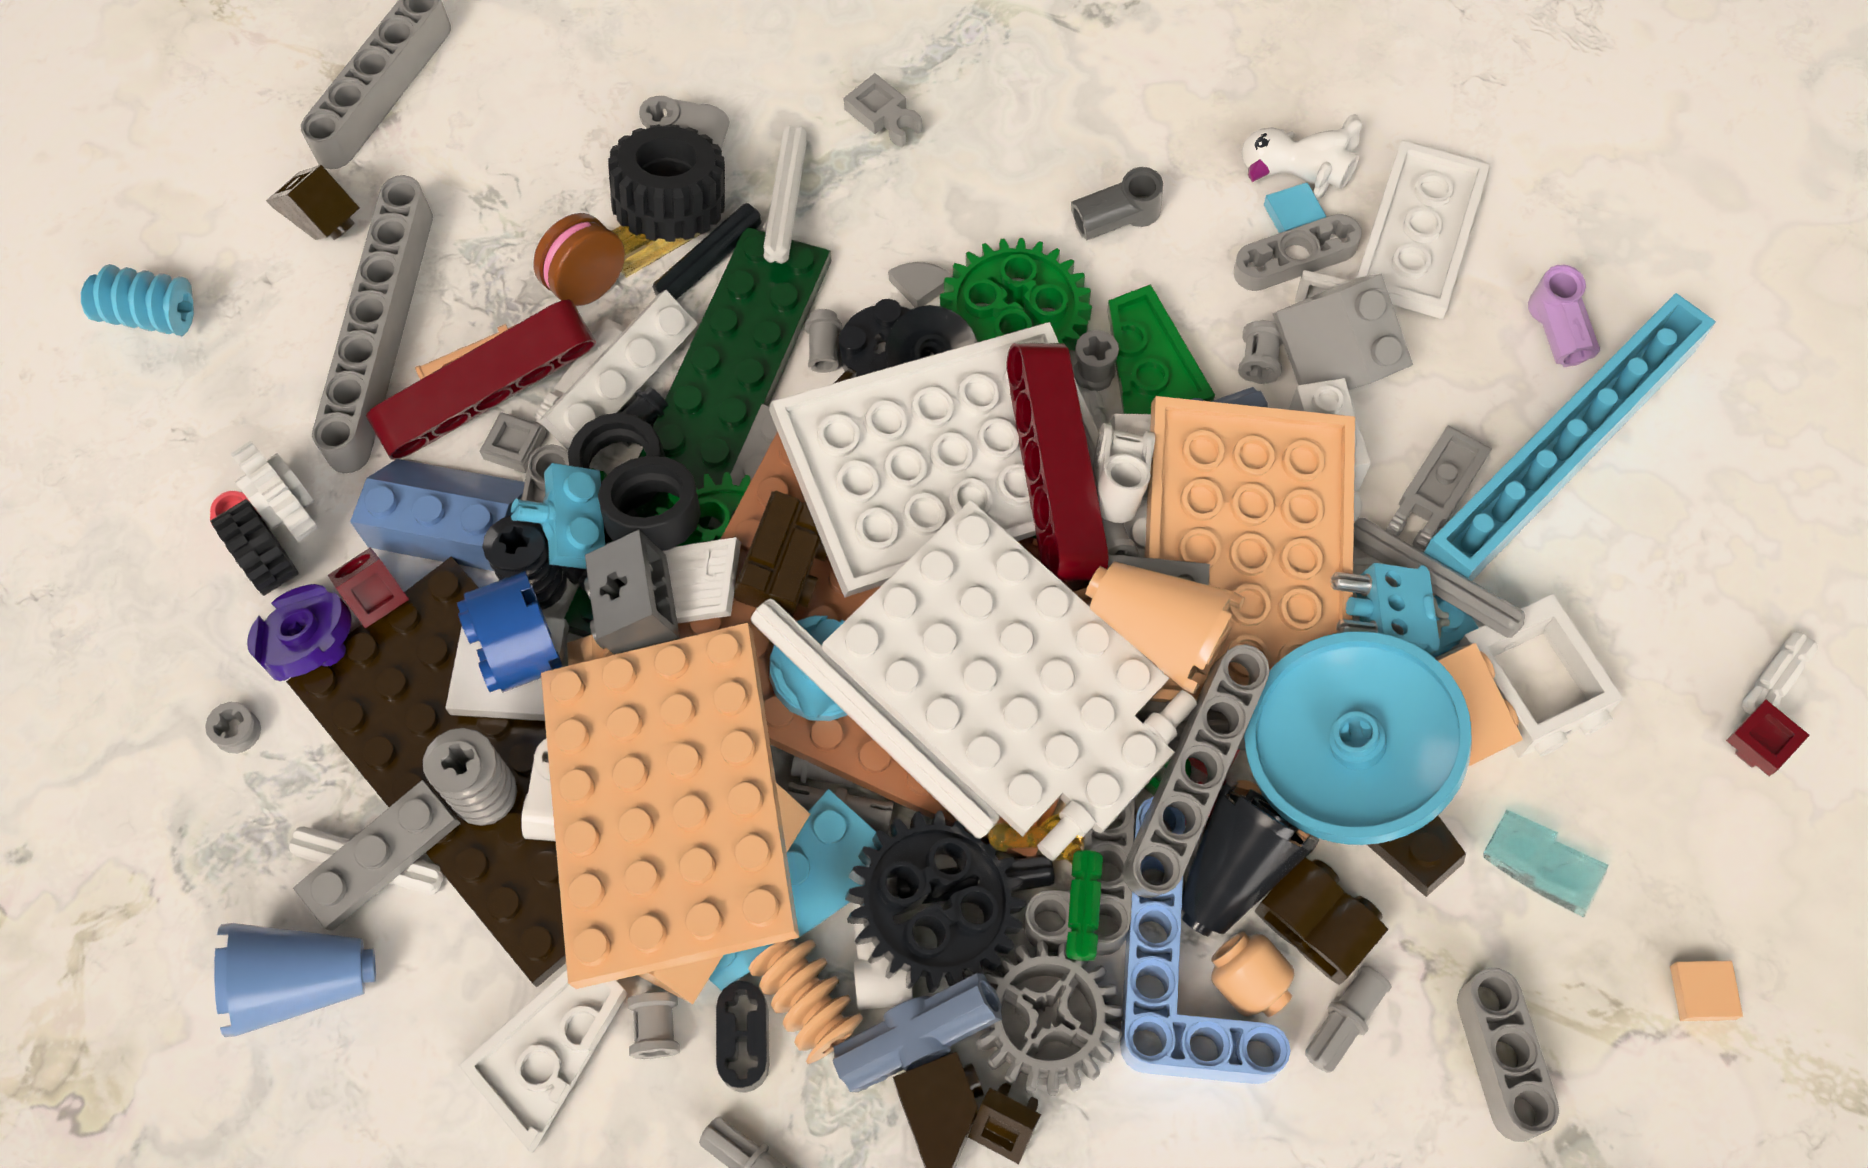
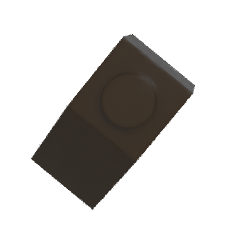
[266,165,360,240]
[893,1052,984,1168]

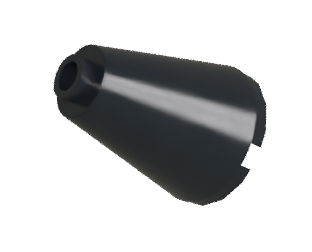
[1182,779,1319,937]

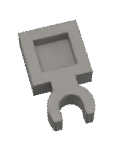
[843,73,922,147]

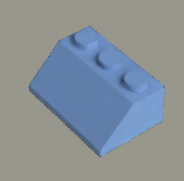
[350,459,525,571]

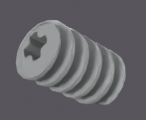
[423,728,517,826]

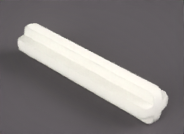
[289,826,444,895]

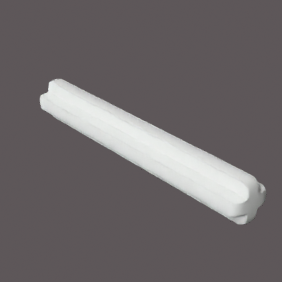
[763,125,807,264]

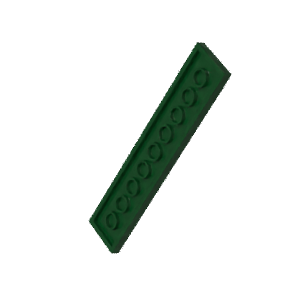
[564,228,832,637]

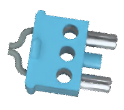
[1331,563,1450,655]

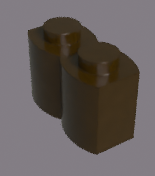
[1255,858,1389,985]

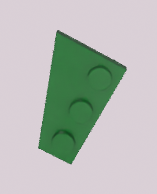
[1107,284,1215,414]

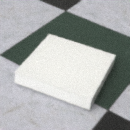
[446,618,569,721]

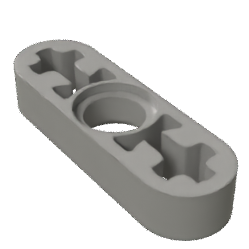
[1233,214,1362,291]

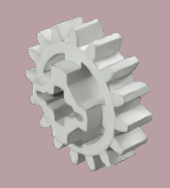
[231,441,318,542]

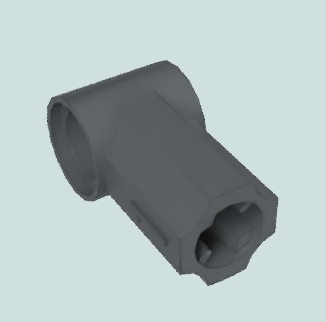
[1071,167,1163,241]

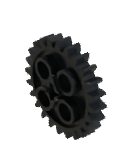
[845,810,1026,993]

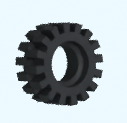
[210,499,299,596]

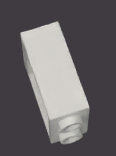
[1457,594,1623,758]

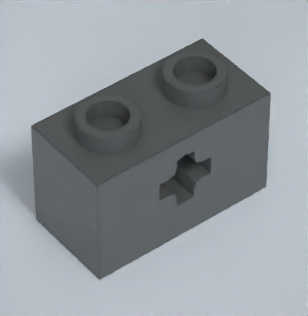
[584,530,680,655]

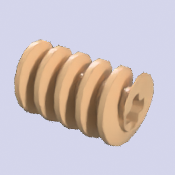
[748,939,863,1064]

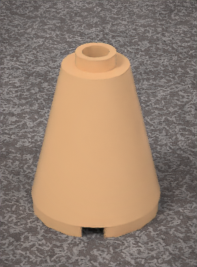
[1085,561,1245,694]

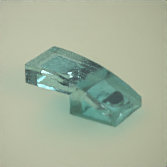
[1483,809,1609,918]

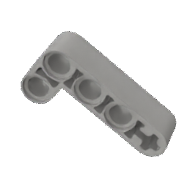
[1024,798,1135,956]

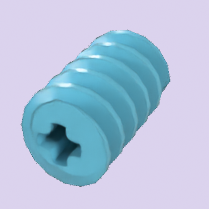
[81,264,194,337]

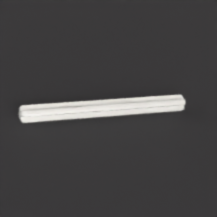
[751,599,1000,839]

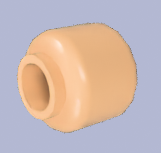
[1211,932,1294,1017]

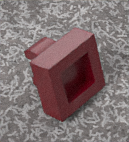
[1726,699,1810,777]

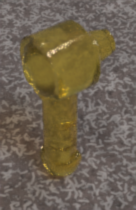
[988,814,1083,864]

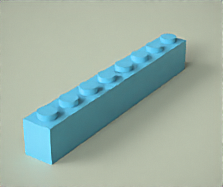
[1424,293,1716,581]

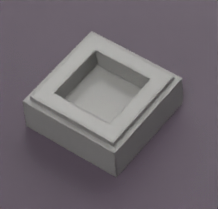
[479,412,547,473]

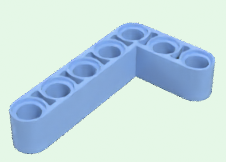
[1120,796,1291,1084]

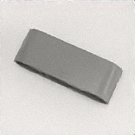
[1457,968,1559,1142]

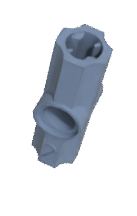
[832,973,1002,1092]

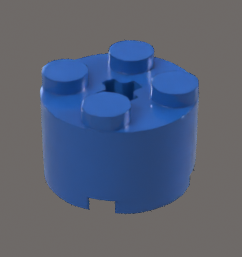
[457,571,563,693]

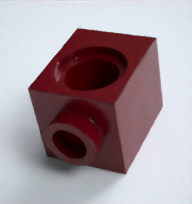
[328,547,409,629]

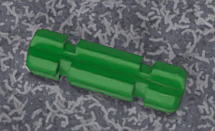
[1066,850,1103,961]

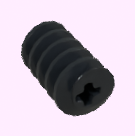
[482,516,568,610]

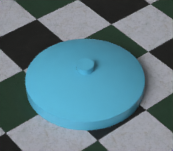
[1244,632,1472,845]

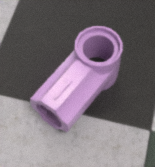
[1528,265,1600,367]

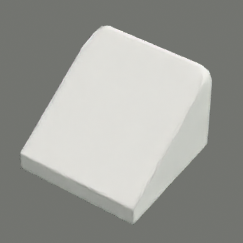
[1295,270,1350,303]

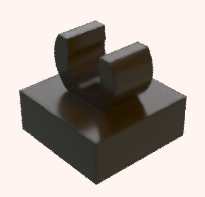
[968,1083,1041,1164]

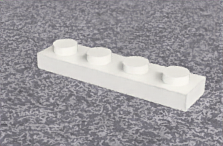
[539,290,698,450]

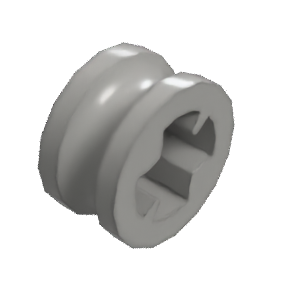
[205,702,261,754]

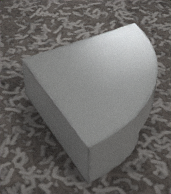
[888,262,953,308]

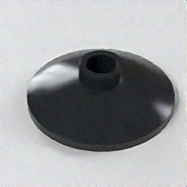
[885,305,977,368]

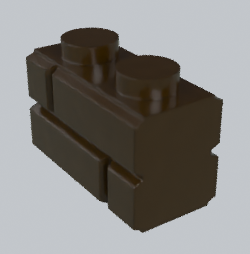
[734,491,827,617]

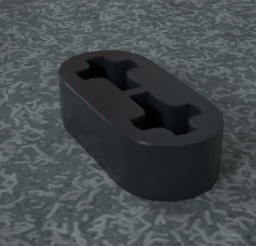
[716,981,770,1093]

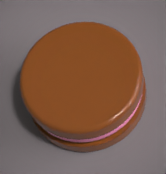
[533,213,625,306]

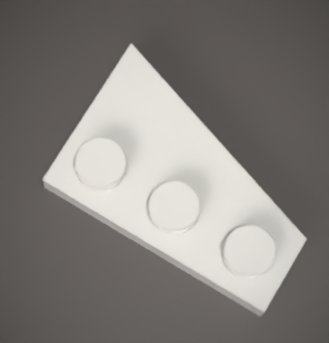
[458,969,628,1153]

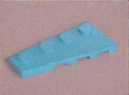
[709,789,877,991]

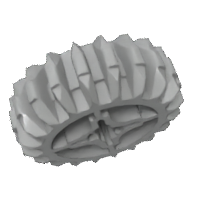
[977,940,1123,1096]

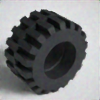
[608,124,725,242]

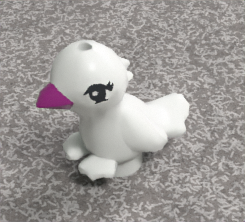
[1241,114,1362,202]

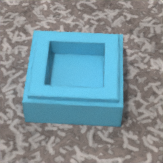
[1264,182,1326,233]

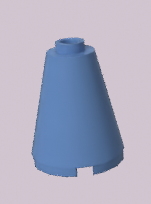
[214,923,376,1037]

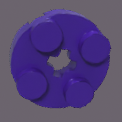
[247,584,352,681]

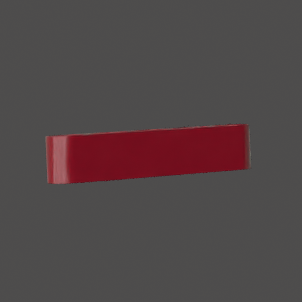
[366,299,596,460]
[1006,343,1109,582]

